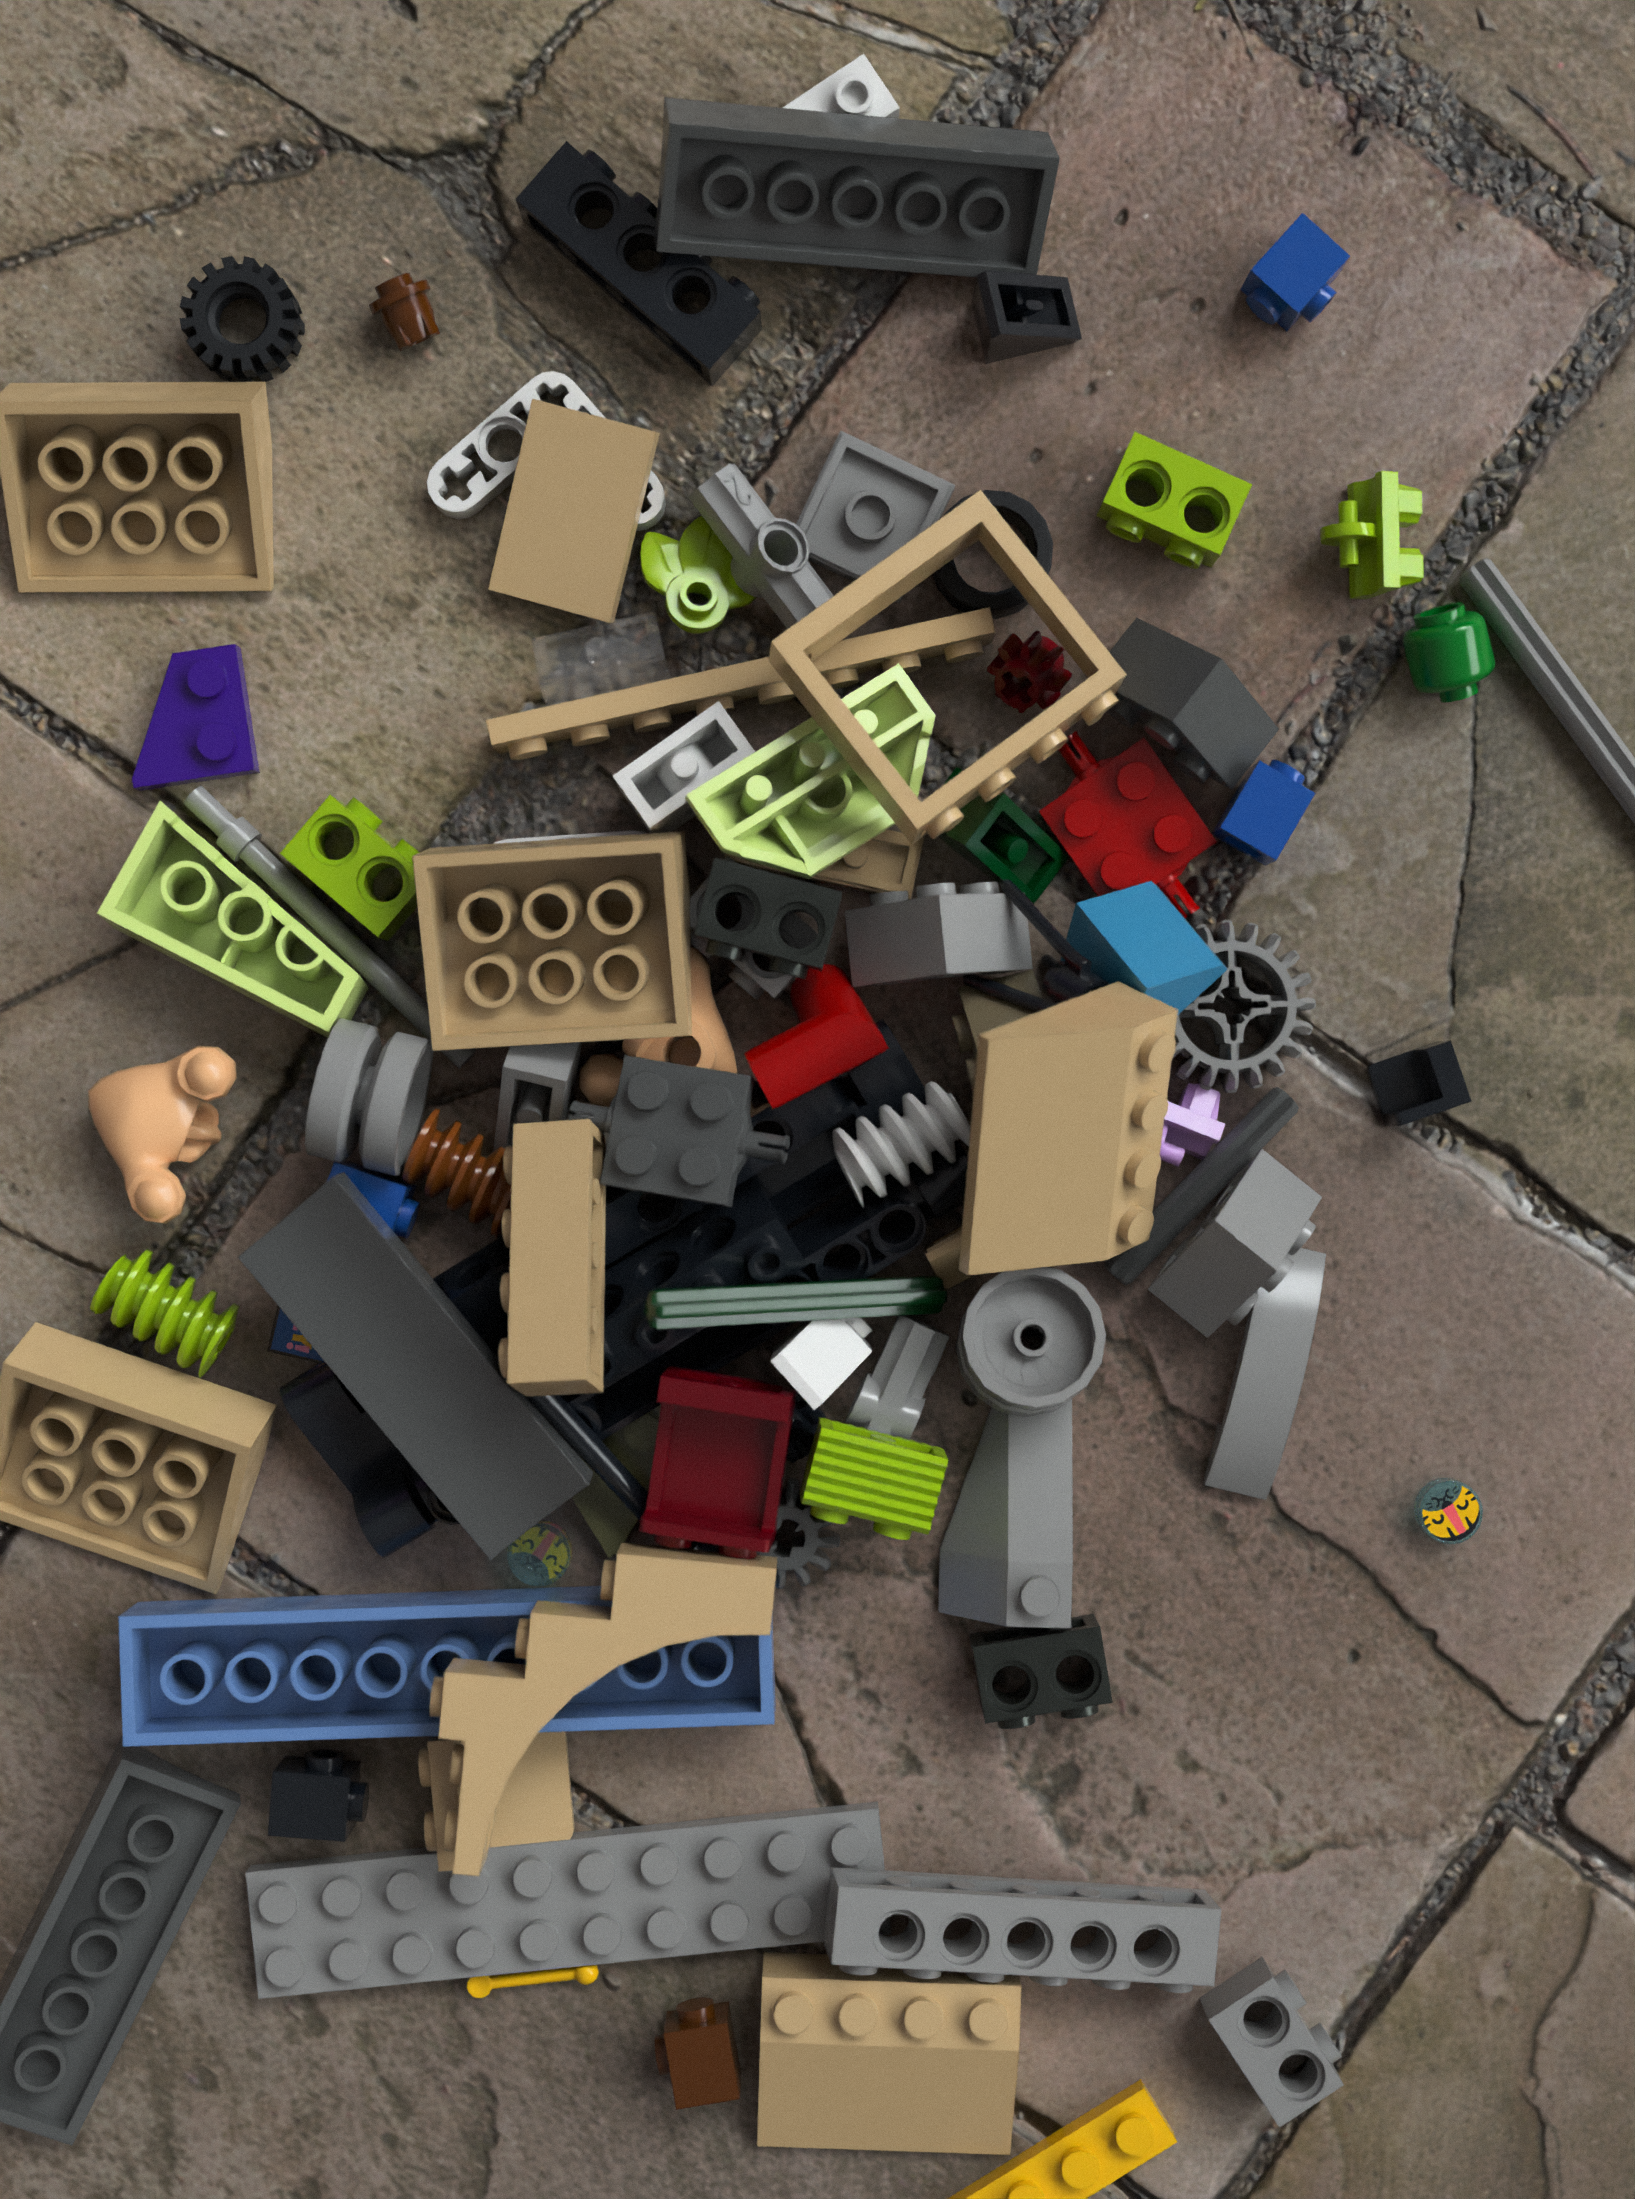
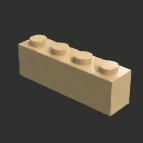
[499,1119,606,1397]

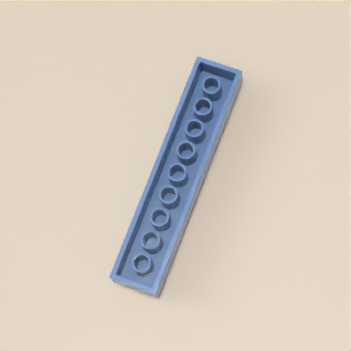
[118,1586,776,1747]

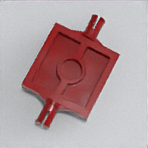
[1039,731,1217,918]

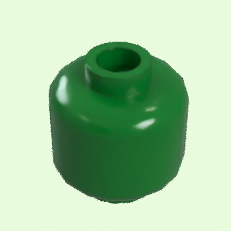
[1402,602,1495,703]

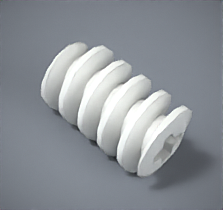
[832,1081,971,1208]

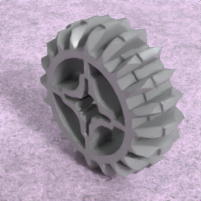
[1172,920,1316,1093]

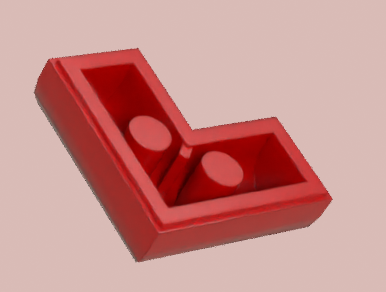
[744,964,889,1109]

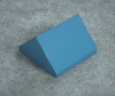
[1060,881,1228,1016]

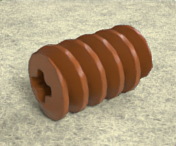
[402,1108,512,1238]

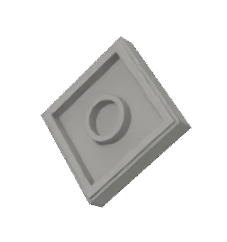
[796,431,955,604]

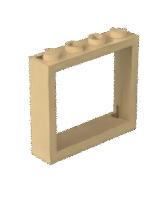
[769,490,1127,845]

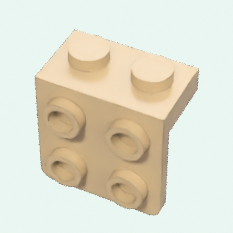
[418,1732,574,1872]

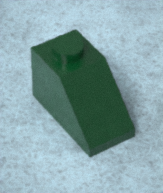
[938,767,1069,904]

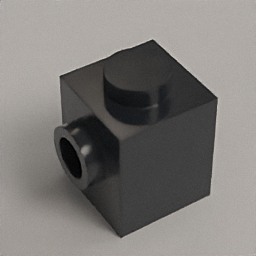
[268,1749,369,1842]

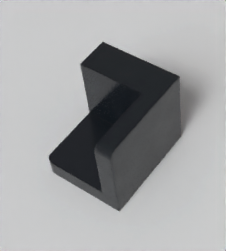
[1366,1040,1472,1126]

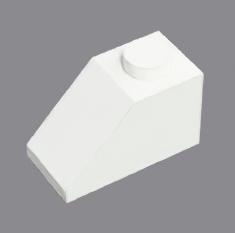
[771,1318,873,1411]

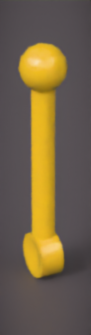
[467,1965,599,1998]

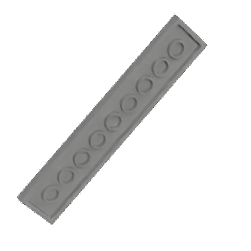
[245,1802,891,1999]

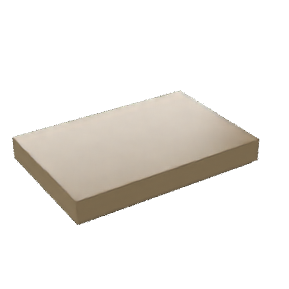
[488,399,660,623]

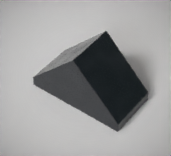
[971,270,1082,364]

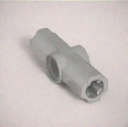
[688,463,834,629]
[844,1315,949,1440]

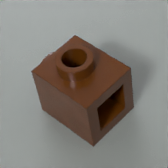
[654,1997,742,2110]

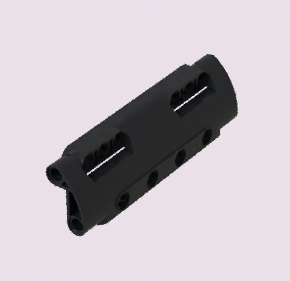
[279,1019,968,1558]

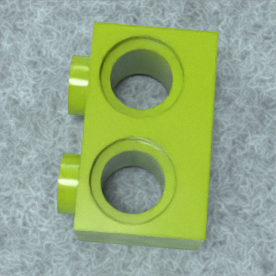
[1096,432,1252,569]
[280,795,420,941]

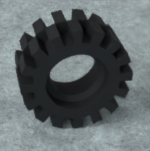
[179,256,305,382]

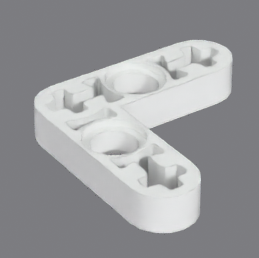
[427,371,666,531]

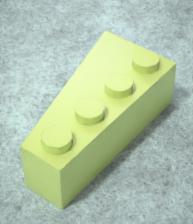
[97,801,369,1038]

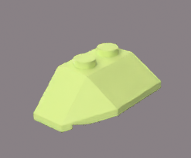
[685,663,936,879]

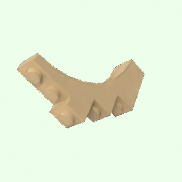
[430,1543,777,1876]

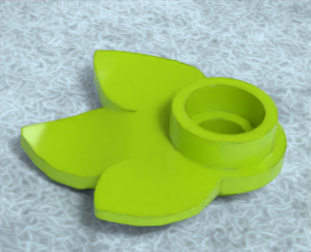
[640,516,756,634]

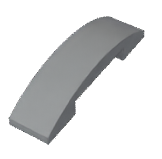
[1203,1248,1326,1500]

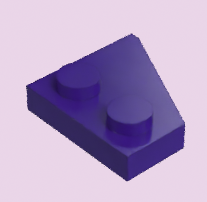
[132,644,260,791]

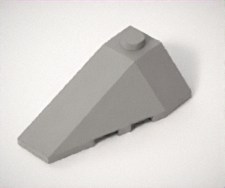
[938,1399,1073,1628]

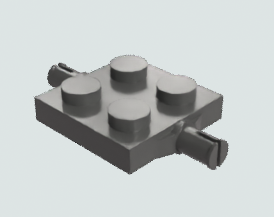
[568,1055,790,1208]

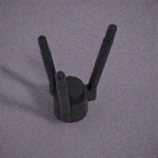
[963,879,1110,1012]

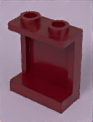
[639,1366,797,1559]

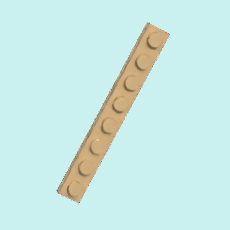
[486,607,995,760]

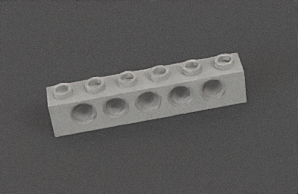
[824,1867,1221,1993]

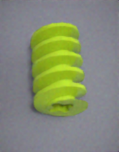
[90,1249,240,1378]

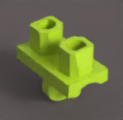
[1320,471,1424,599]

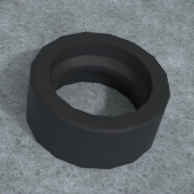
[933,490,1053,619]

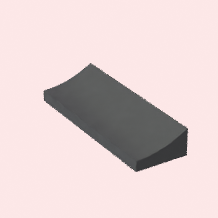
[654,97,1060,277]
[238,1172,593,1560]
[0,1736,241,2146]

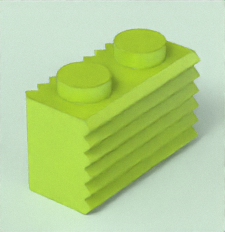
[799,1417,948,1540]

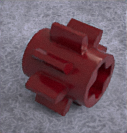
[987,630,1072,713]

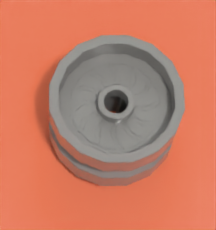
[305,1018,434,1176]
[955,1267,1106,1417]

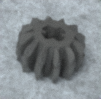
[757,1478,840,1589]

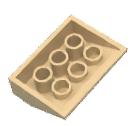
[0,382,274,592]
[412,831,692,1051]
[959,981,1178,1275]
[0,1322,277,1594]
[757,1952,1022,2155]

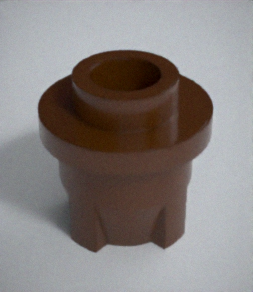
[369,273,440,351]

